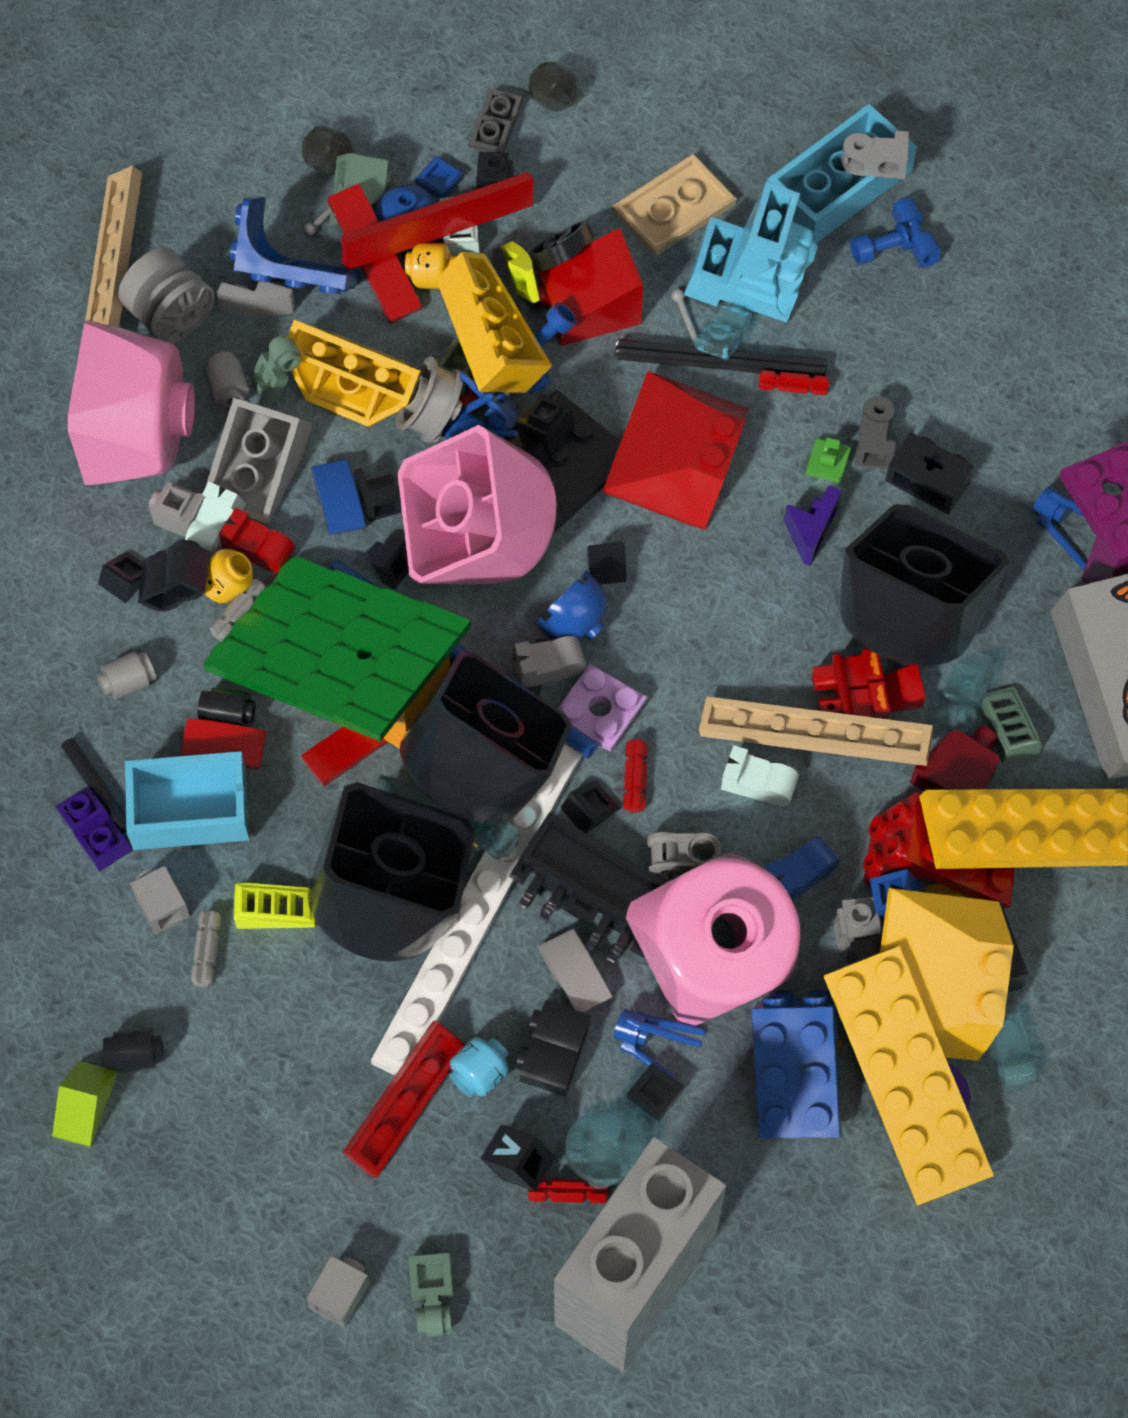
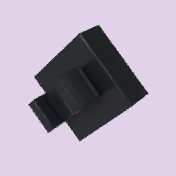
[367,536,409,590]

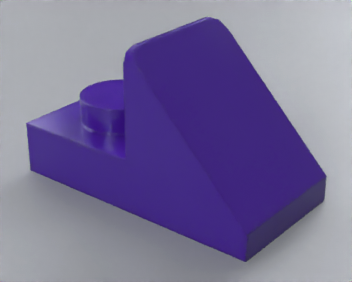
[784,486,842,566]

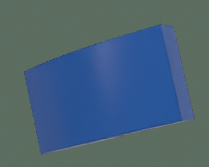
[311,460,366,536]

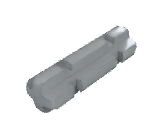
[210,578,266,642]
[191,910,221,987]

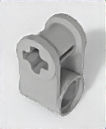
[647,832,721,880]

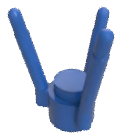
[460,372,521,430]
[443,393,519,440]
[1033,486,1087,570]
[613,1008,706,1079]

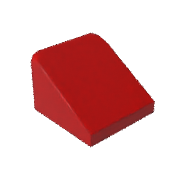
[883,665,925,713]

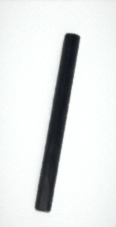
[615,339,827,378]

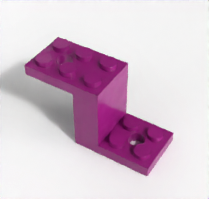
[1059,442,1128,585]

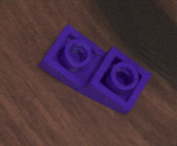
[55,786,132,872]

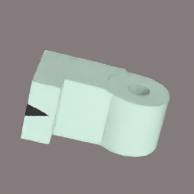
[185,481,246,558]
[721,745,799,806]

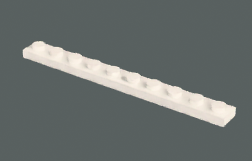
[371,743,583,1075]

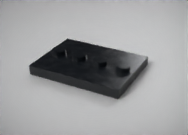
[502,389,621,534]

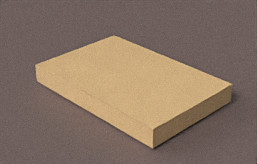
[612,154,737,257]

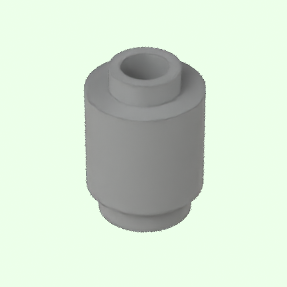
[206,352,249,408]
[97,652,156,700]

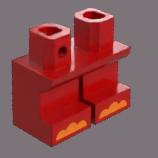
[811,649,890,719]

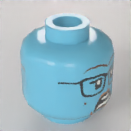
[449,1037,509,1097]

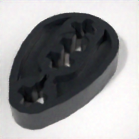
[528,220,595,271]

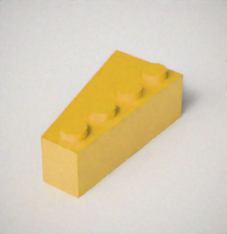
[436,252,552,393]

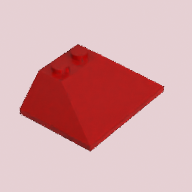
[602,371,748,529]

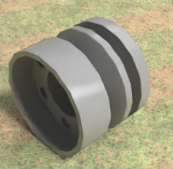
[118,247,215,343]

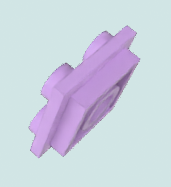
[558,664,647,752]

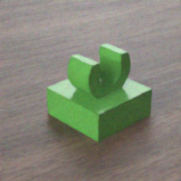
[806,437,851,483]

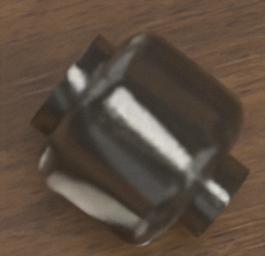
[528,61,579,112]
[302,125,354,175]

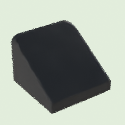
[587,542,627,585]
[98,552,143,603]
[561,781,620,833]

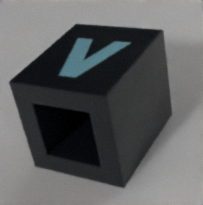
[480,1124,556,1192]

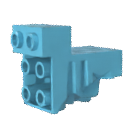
[684,181,818,323]

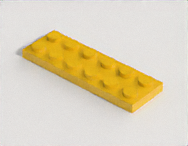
[919,789,1128,869]
[824,945,994,1206]

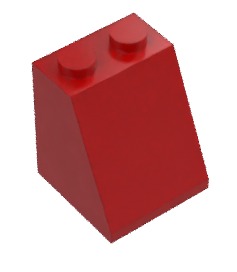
[537,229,643,346]

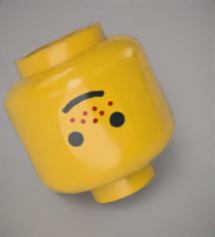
[405,243,457,289]
[204,549,253,604]

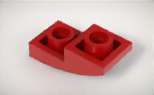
[179,718,267,770]

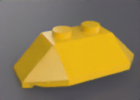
[288,320,422,427]

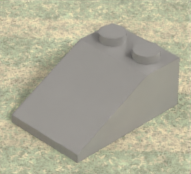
[204,398,313,524]

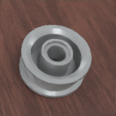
[395,356,465,443]

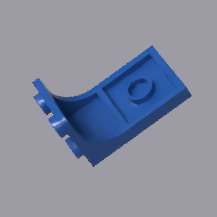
[230,196,361,294]
[752,989,842,1138]

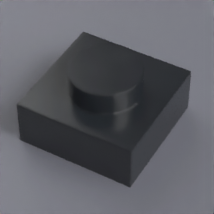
[627,1063,684,1122]

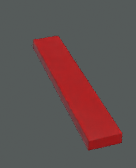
[341,172,534,270]

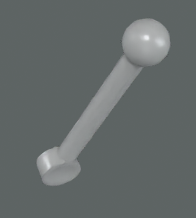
[303,207,331,237]
[671,289,705,347]

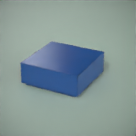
[415,156,464,199]

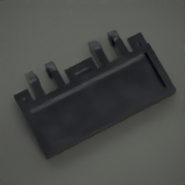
[509,812,667,963]

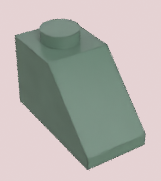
[329,153,390,227]

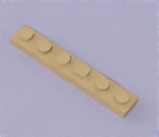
[85,165,142,328]
[699,696,933,766]

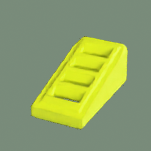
[234,883,315,929]

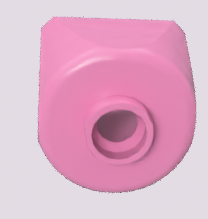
[68,320,195,485]
[398,425,556,585]
[626,853,801,1026]

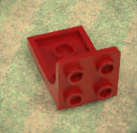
[863,792,1015,909]

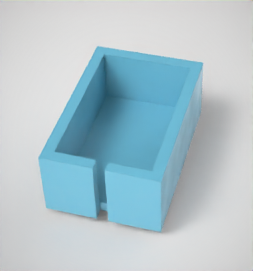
[125,751,250,850]

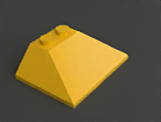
[880,888,1014,1061]

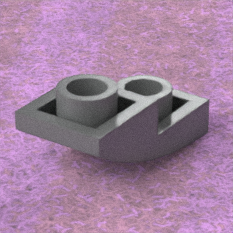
[469,88,523,153]

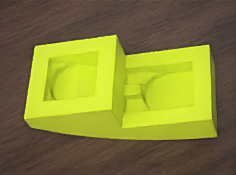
[501,241,540,303]

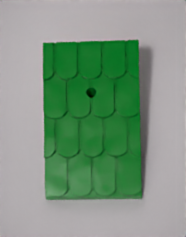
[203,557,471,749]

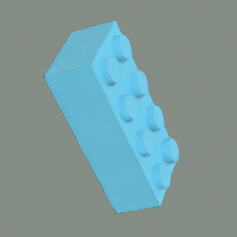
[767,104,917,244]

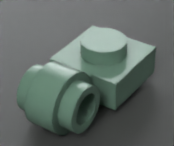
[250,335,301,404]
[408,1253,453,1337]

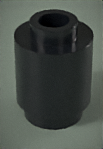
[198,688,256,727]
[103,1028,164,1072]

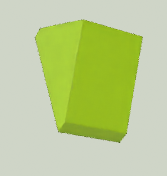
[52,1061,118,1147]

